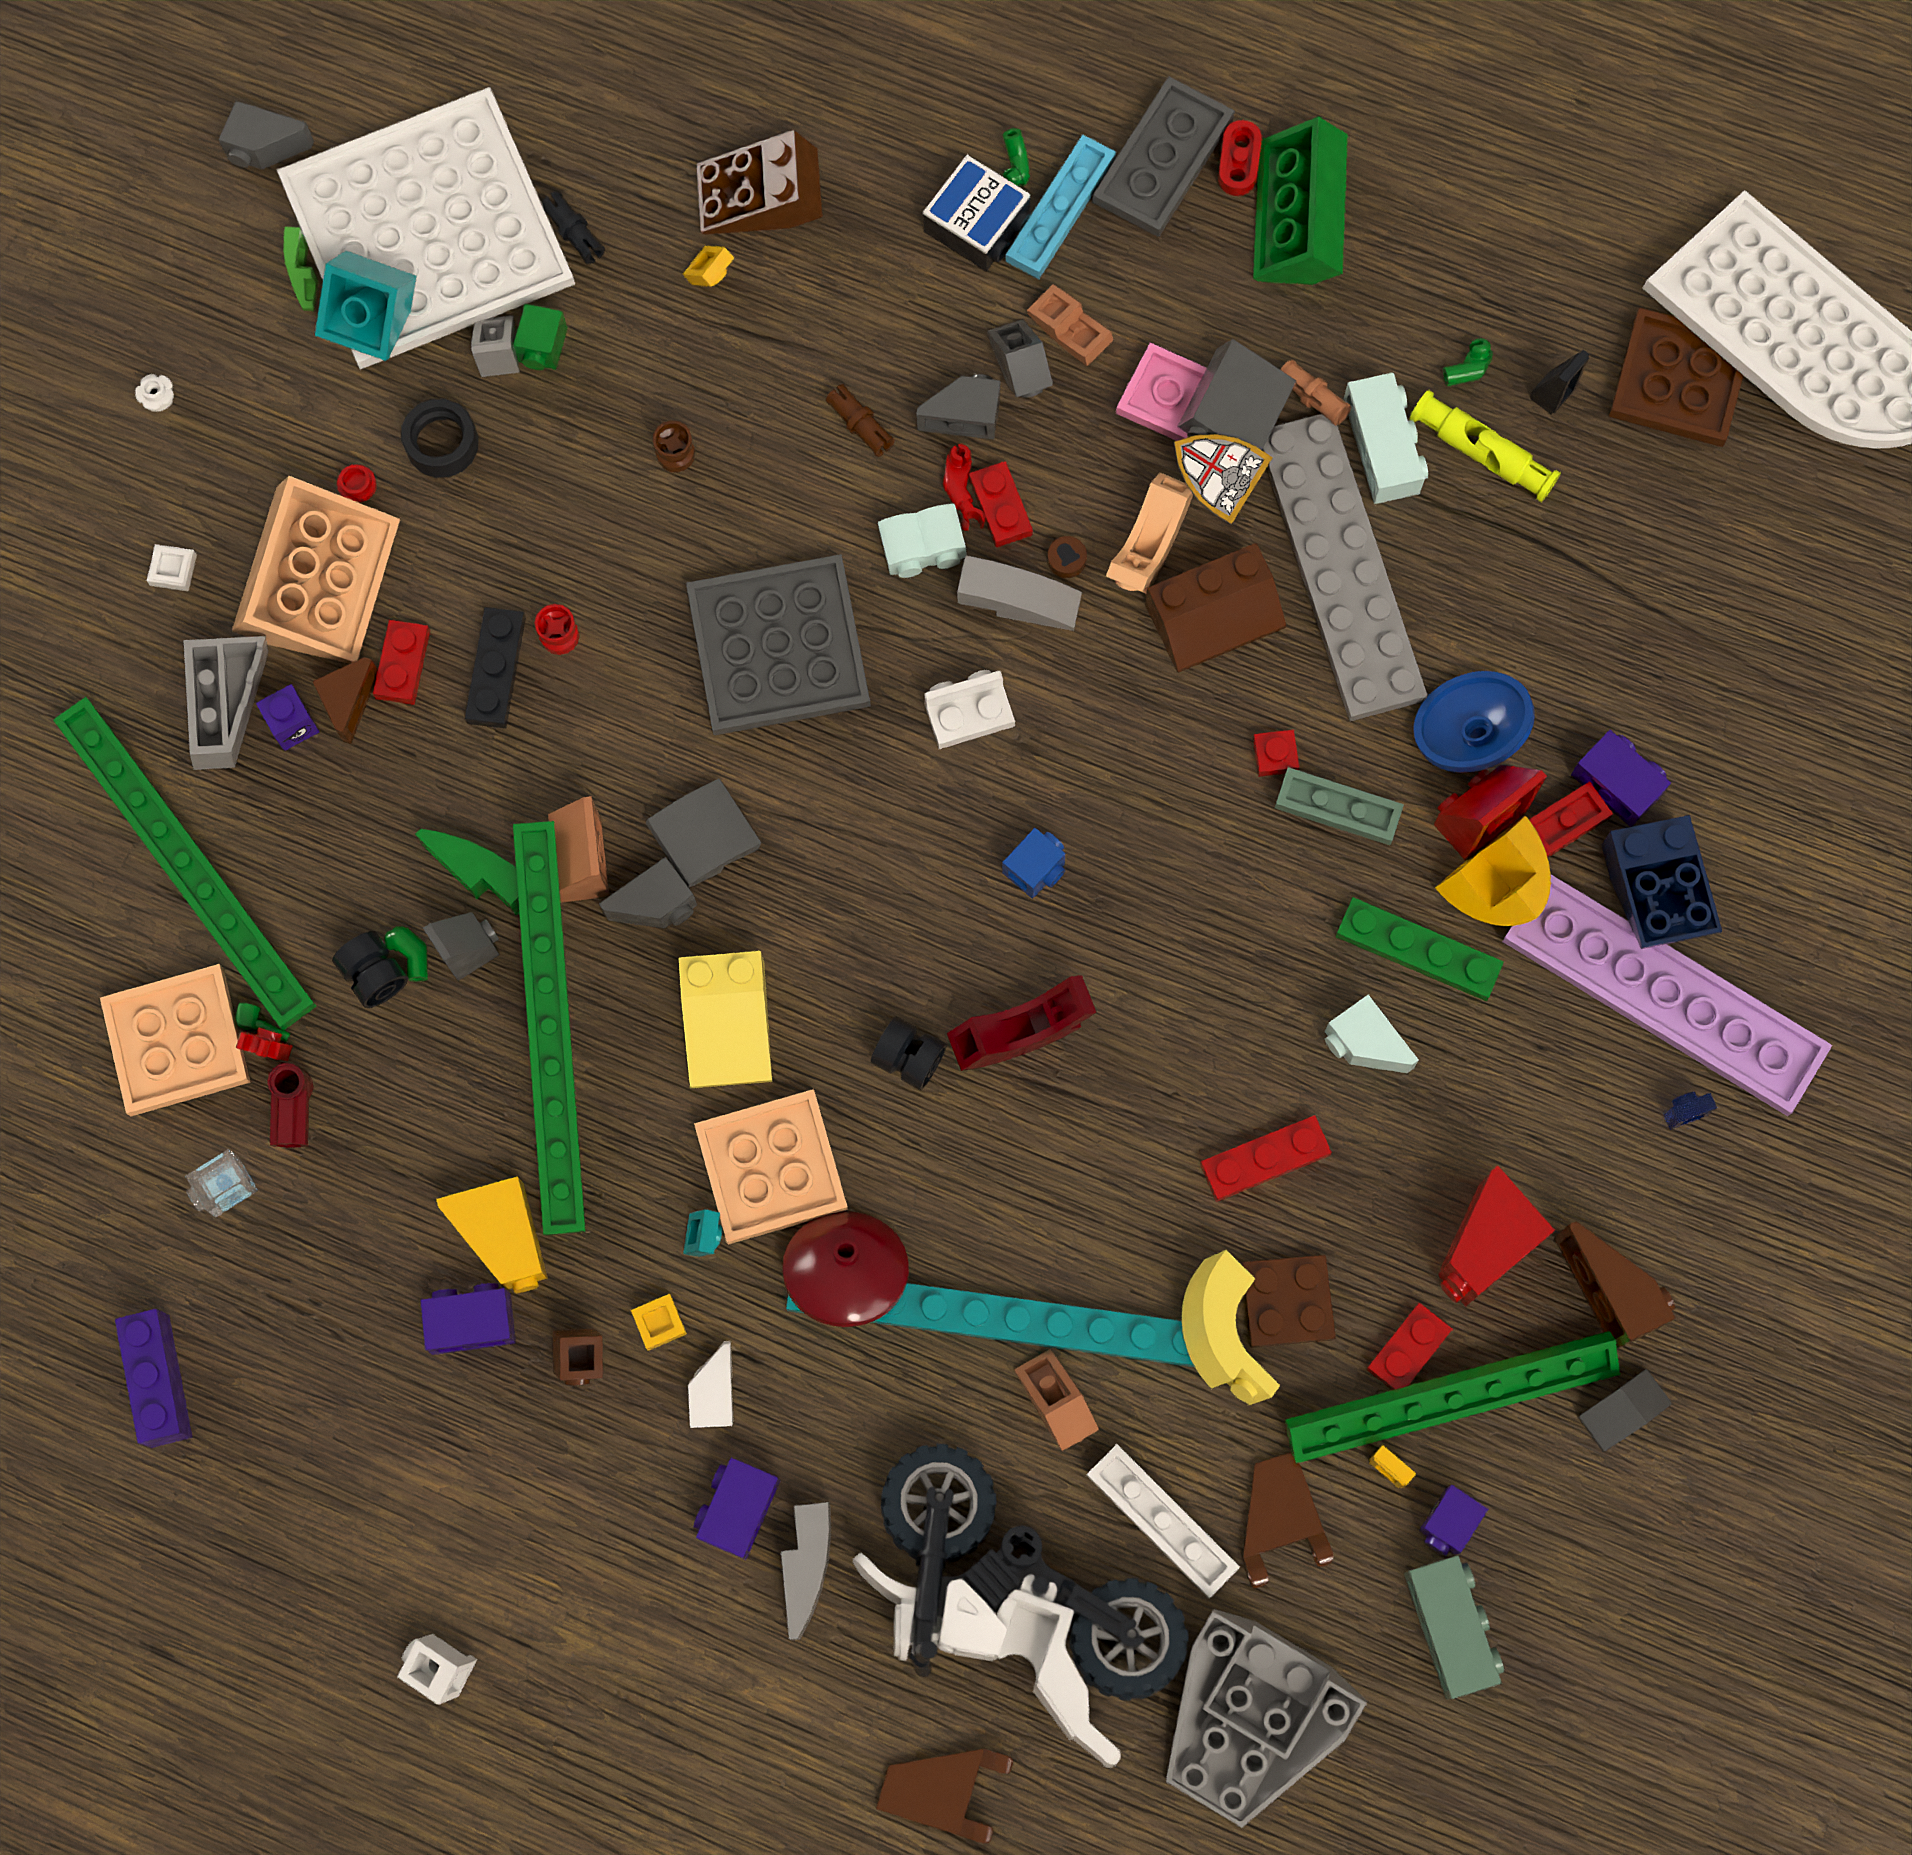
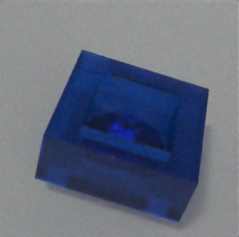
[1663,1091,1717,1130]

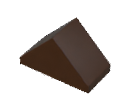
[312,657,378,744]

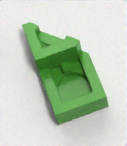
[284,227,318,311]

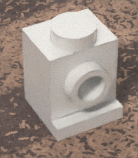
[398,1634,477,1705]

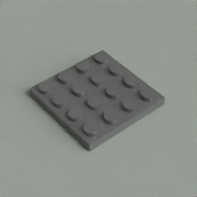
[686,554,871,736]

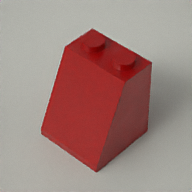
[1438,1166,1555,1307]

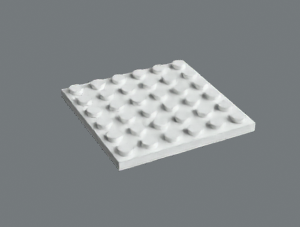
[277,87,575,369]

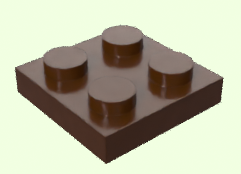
[1241,1255,1336,1348]

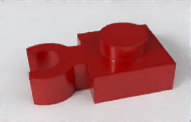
[236,1027,293,1061]

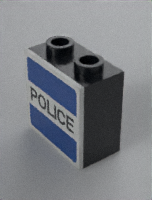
[923,155,1032,272]

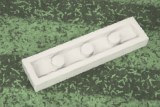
[1086,1444,1240,1599]

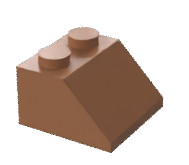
[548,796,610,903]

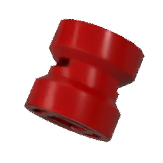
[535,604,580,655]

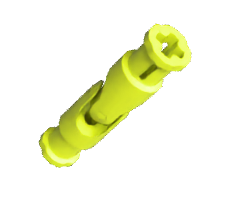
[1409,390,1561,503]

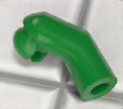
[384,926,428,982]

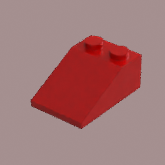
[1434,765,1547,861]

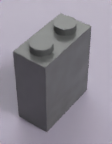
[1177,339,1296,450]

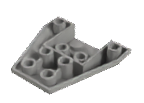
[1166,1609,1367,1828]

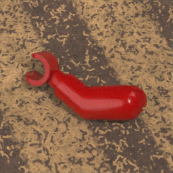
[943,444,986,531]

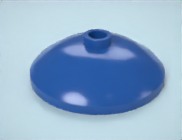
[1414,671,1535,772]

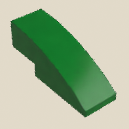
[415,829,519,915]

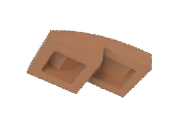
[1027,284,1113,366]

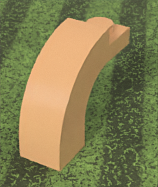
[1106,473,1193,594]

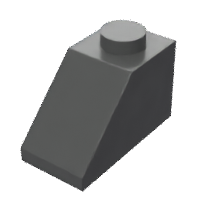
[219,101,314,170]
[987,319,1053,397]
[917,374,1000,440]
[599,857,697,929]
[423,912,499,981]

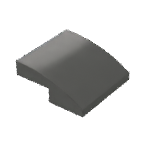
[646,778,761,888]

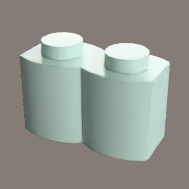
[878,504,966,578]

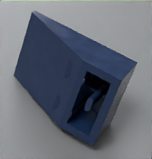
[1601,815,1722,949]

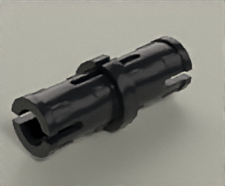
[541,191,605,264]

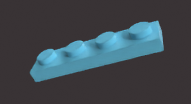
[1006,135,1116,279]

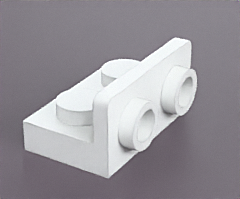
[924,670,1015,749]

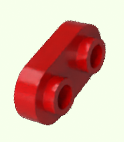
[1218,120,1262,196]

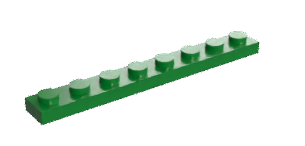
[1285,1331,1620,1464]

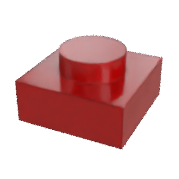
[1253,730,1300,777]

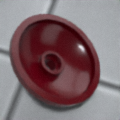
[783,1211,909,1327]

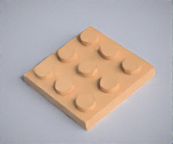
[100,964,250,1117]
[694,1089,848,1245]

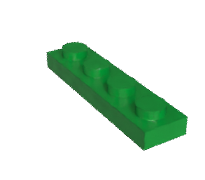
[1336,897,1504,1002]

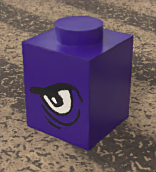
[256,684,320,751]
[1419,1485,1488,1556]

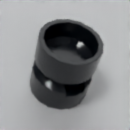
[332,931,409,1008]
[870,1016,947,1091]

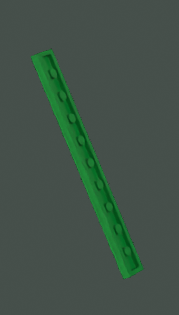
[53,697,317,1031]
[513,821,586,1236]

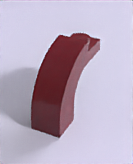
[947,975,1097,1071]

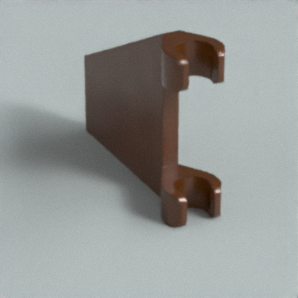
[1243,1452,1334,1588]
[876,1749,1013,1844]

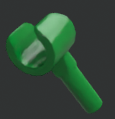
[235,1003,291,1042]

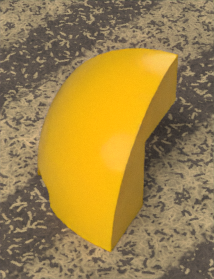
[1435,816,1551,926]

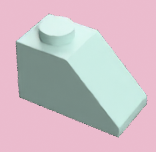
[1325,995,1419,1073]

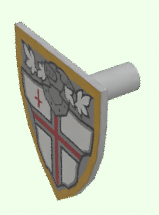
[1174,434,1273,524]

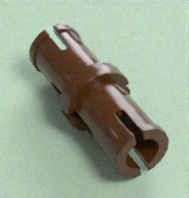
[826,384,895,457]

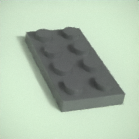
[1093,76,1235,237]

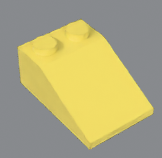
[679,951,772,1088]

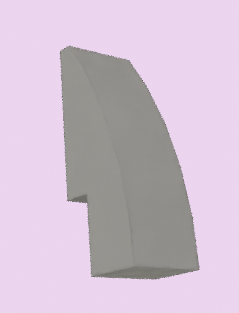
[957,555,1082,631]
[781,1502,831,1641]

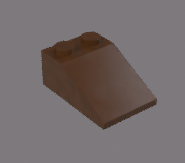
[1554,1221,1676,1349]

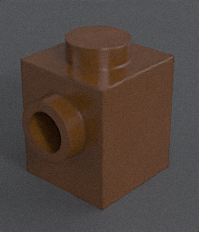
[553,1329,603,1385]

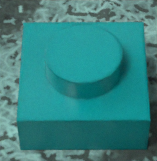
[683,1209,722,1257]

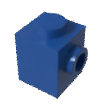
[1002,828,1066,899]

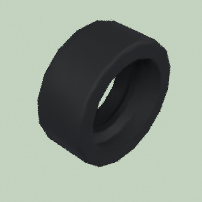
[401,399,478,478]

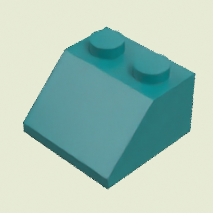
[315,251,417,361]

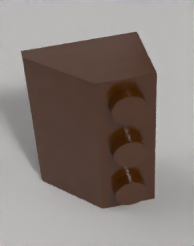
[1145,543,1286,673]

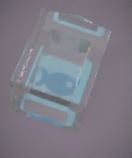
[185,1149,259,1217]

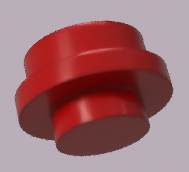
[337,464,377,503]

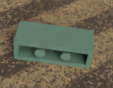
[1404,1556,1504,1700]

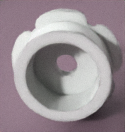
[135,374,174,412]

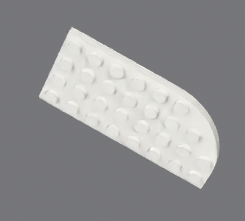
[1643,190,1912,448]

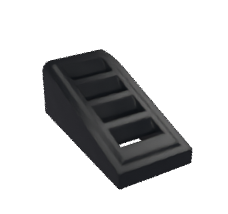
[1530,350,1590,414]

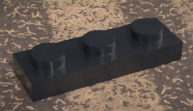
[465,607,526,729]

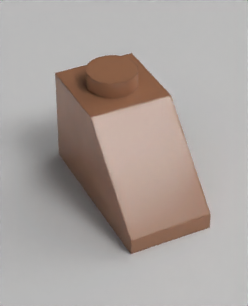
[1014,1349,1099,1451]

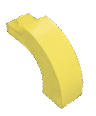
[1182,1250,1280,1405]

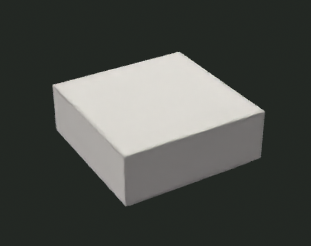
[147,544,197,591]

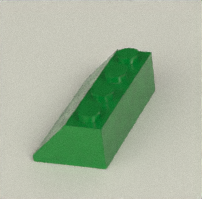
[1253,116,1348,285]

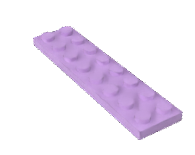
[1502,874,1832,1116]

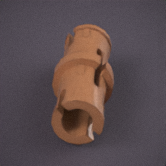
[1280,360,1351,426]

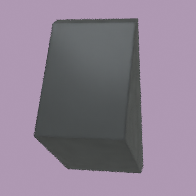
[1578,1368,1672,1452]

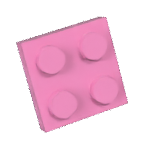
[1116,343,1207,441]

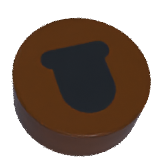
[1047,536,1087,578]

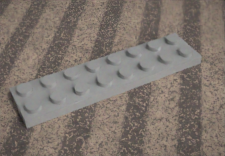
[1262,414,1428,722]

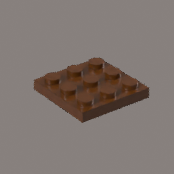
[1609,307,1743,447]

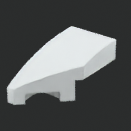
[688,1341,734,1428]

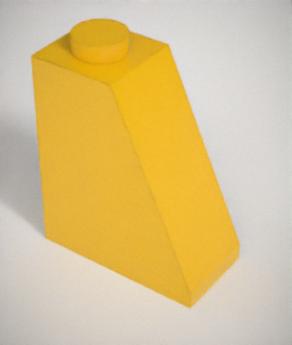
[436,1176,548,1293]

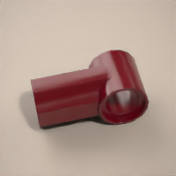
[267,1063,314,1148]

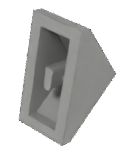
[471,316,520,377]

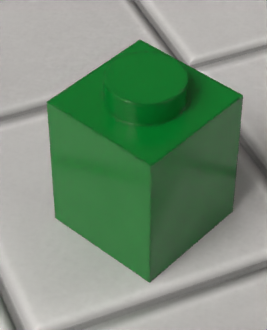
[513,304,568,370]

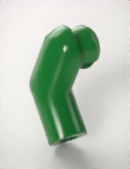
[1003,128,1030,187]
[1443,338,1493,386]

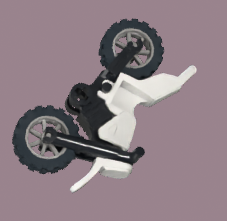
[853,1444,1188,1768]

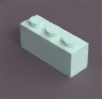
[1344,373,1428,504]

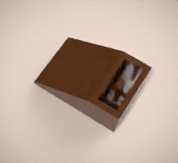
[697,130,822,235]

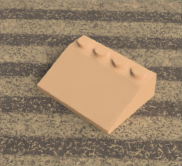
[232,476,400,664]

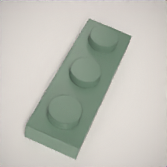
[1275,767,1404,845]

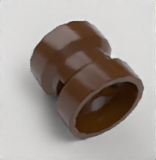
[653,421,695,472]

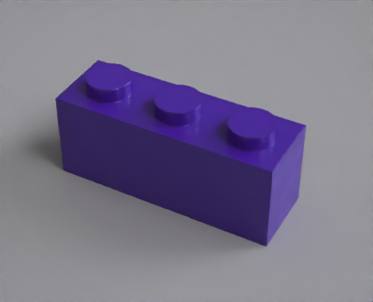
[115,1309,193,1448]

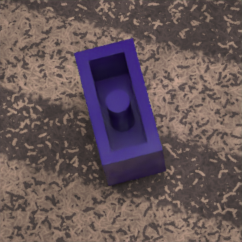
[1571,730,1671,827]
[421,1283,516,1355]
[693,1458,781,1560]

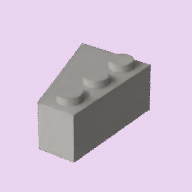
[184,636,268,770]

